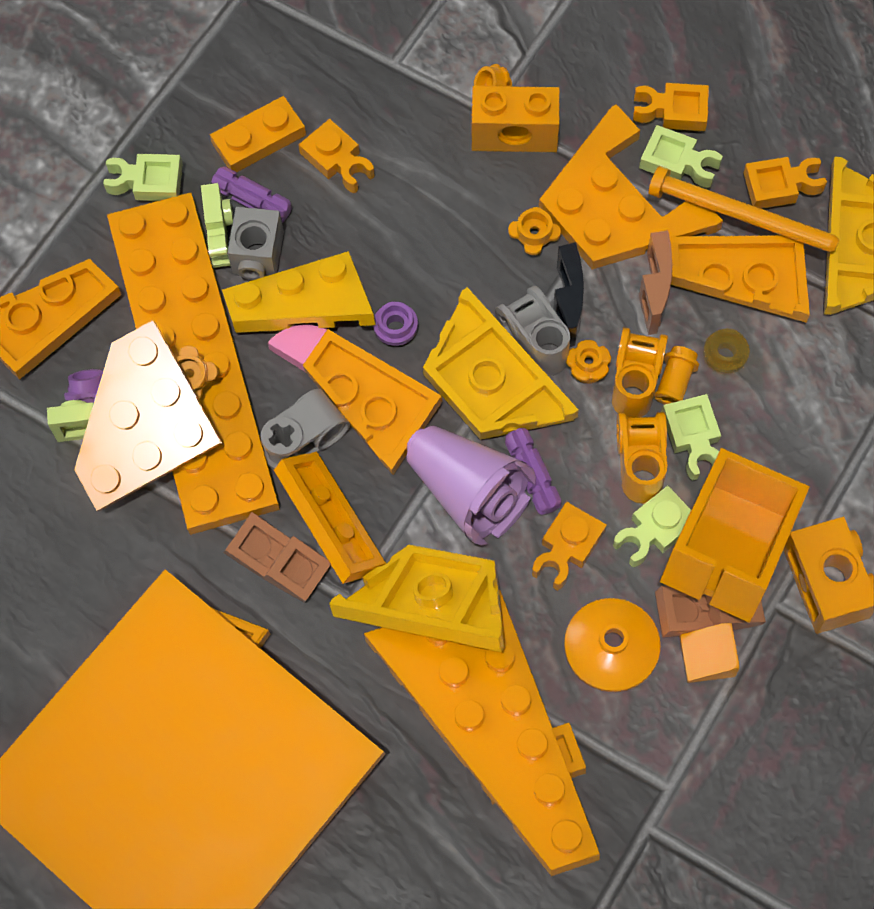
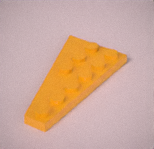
[364,590,600,876]

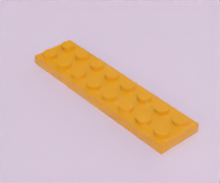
[107,192,280,535]

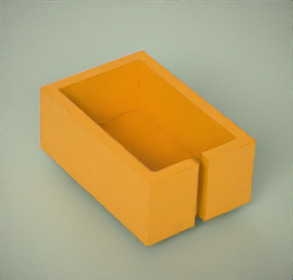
[660,448,810,623]

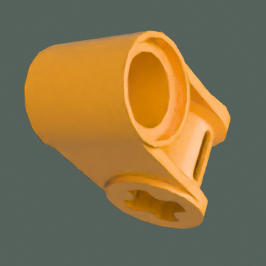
[612,327,668,417]
[616,412,668,504]

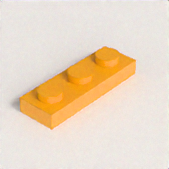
[274,451,386,584]

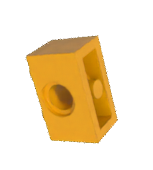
[472,86,559,152]
[783,516,874,634]

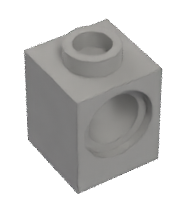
[227,207,284,280]

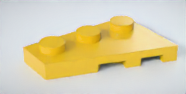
[222,251,376,333]

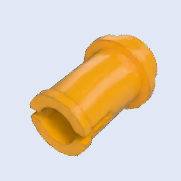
[654,346,699,405]

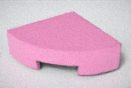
[268,325,326,372]

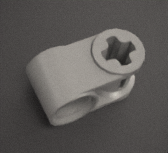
[495,285,570,375]
[261,389,350,471]

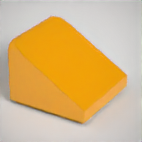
[679,622,739,683]

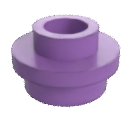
[373,302,418,346]

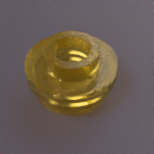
[703,328,750,373]

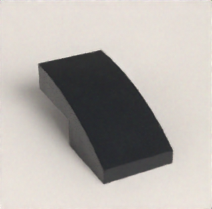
[553,242,584,347]

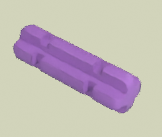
[212,167,292,223]
[505,428,561,515]

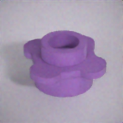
[64,369,103,403]

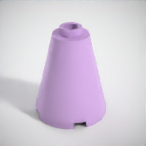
[407,426,536,546]

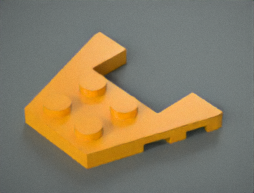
[539,104,723,270]

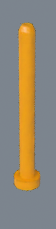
[648,166,839,252]

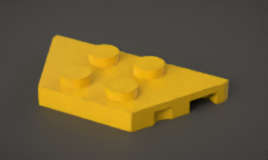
[824,157,874,315]
[423,287,579,440]
[329,545,504,652]

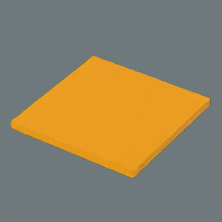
[0,569,385,909]

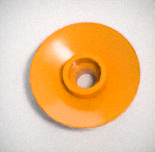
[564,598,661,692]

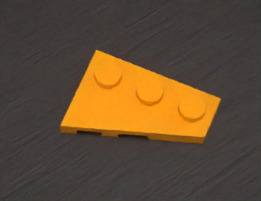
[670,235,810,323]
[0,259,122,380]
[303,329,443,475]

